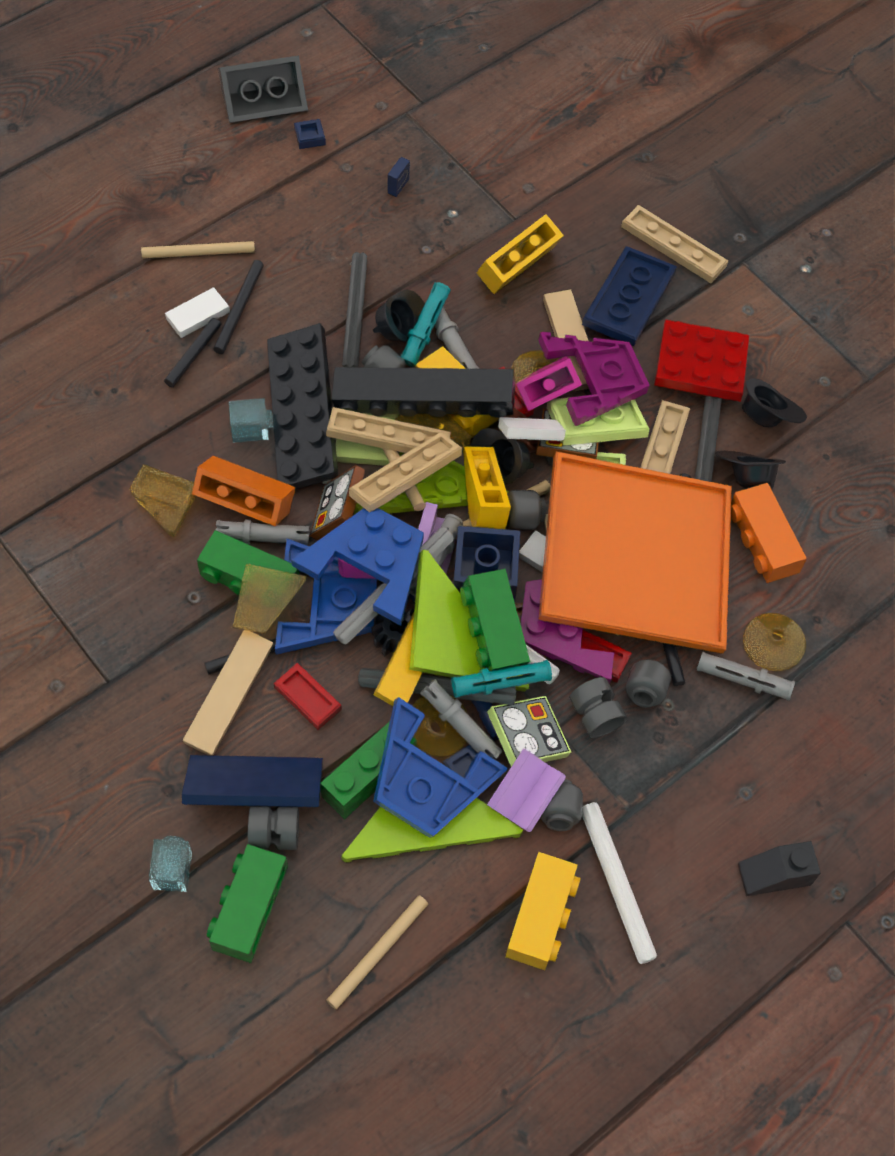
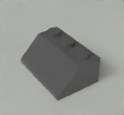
[218,55,308,123]

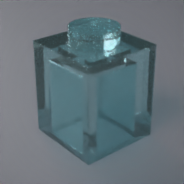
[229,398,273,443]
[149,836,192,892]

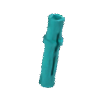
[401,282,451,367]
[451,660,552,698]

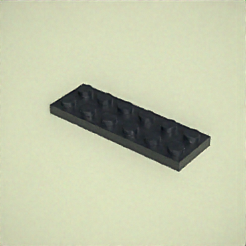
[267,323,339,490]

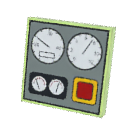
[487,696,571,767]

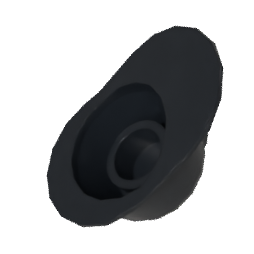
[373,289,425,342]
[742,378,807,428]
[471,428,534,485]
[715,450,786,490]

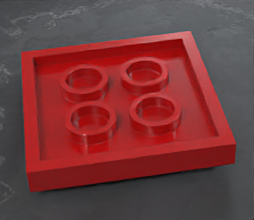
[654,319,749,402]

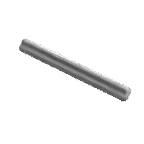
[333,527,454,645]

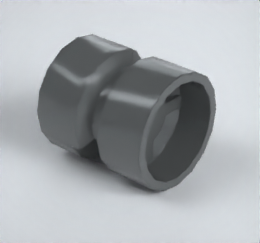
[569,677,627,738]
[248,806,299,850]

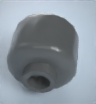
[362,345,405,368]
[507,490,546,530]
[626,659,671,708]
[540,779,583,831]

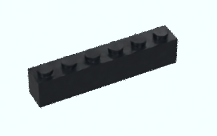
[332,367,516,418]

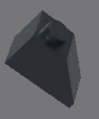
[738,841,821,896]

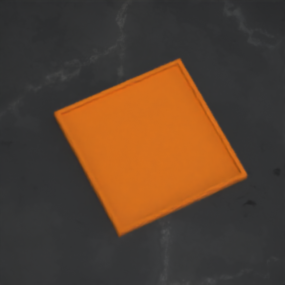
[538,451,732,654]

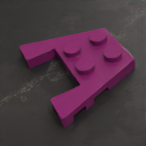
[538,332,650,426]
[520,579,614,684]

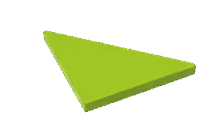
[354,452,509,515]
[409,549,529,692]
[341,798,523,862]

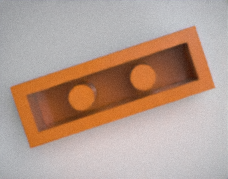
[192,456,296,526]
[731,483,807,583]

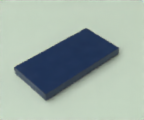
[582,246,677,346]
[182,755,323,807]

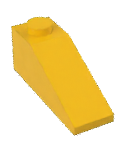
[463,447,511,529]

